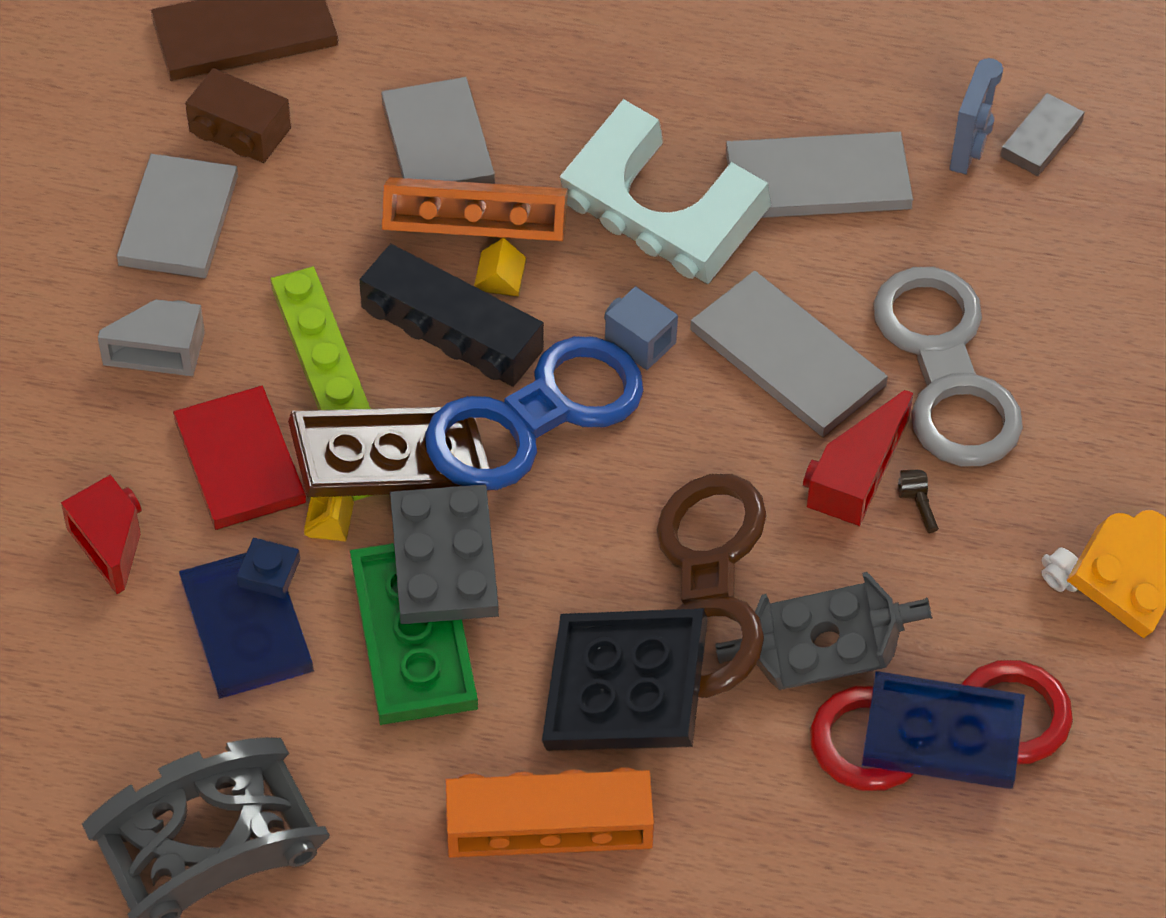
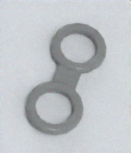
[873,267,1023,467]

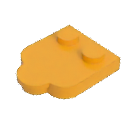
[1066,510,1166,638]

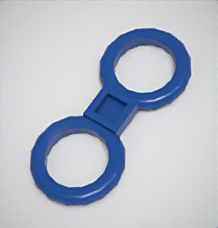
[425,336,644,490]

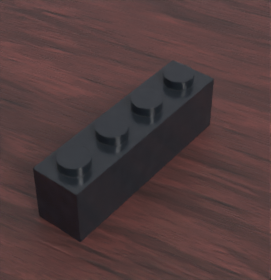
[359,243,544,387]

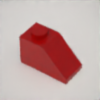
[61,474,142,594]

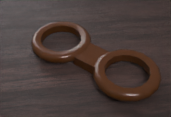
[656,474,767,698]

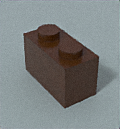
[185,68,291,163]

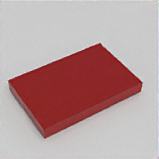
[173,385,306,530]

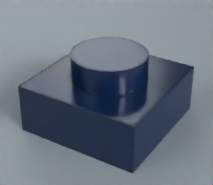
[237,537,300,599]

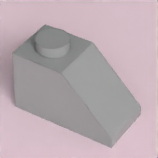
[98,299,205,376]

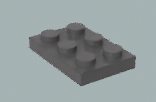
[390,484,499,624]

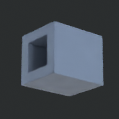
[604,286,678,370]

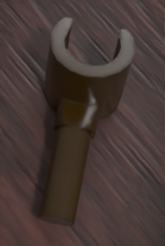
[898,470,939,533]

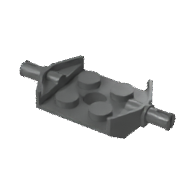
[715,572,932,690]

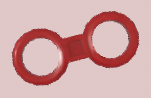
[810,660,1073,791]

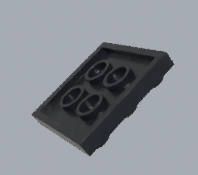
[542,608,708,751]

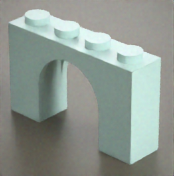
[560,99,771,284]

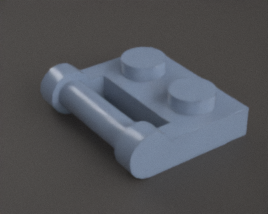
[949,58,1003,175]

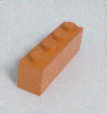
[382,177,568,241]
[446,767,654,858]

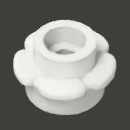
[1041,548,1078,592]

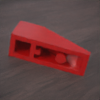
[803,390,913,526]

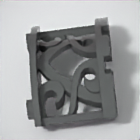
[82,737,330,918]

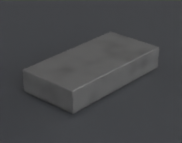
[1000,93,1085,176]

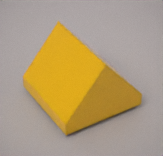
[474,238,526,297]
[304,496,354,542]

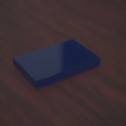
[179,552,314,699]
[862,671,1025,790]

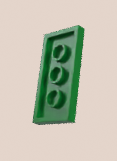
[350,543,478,725]

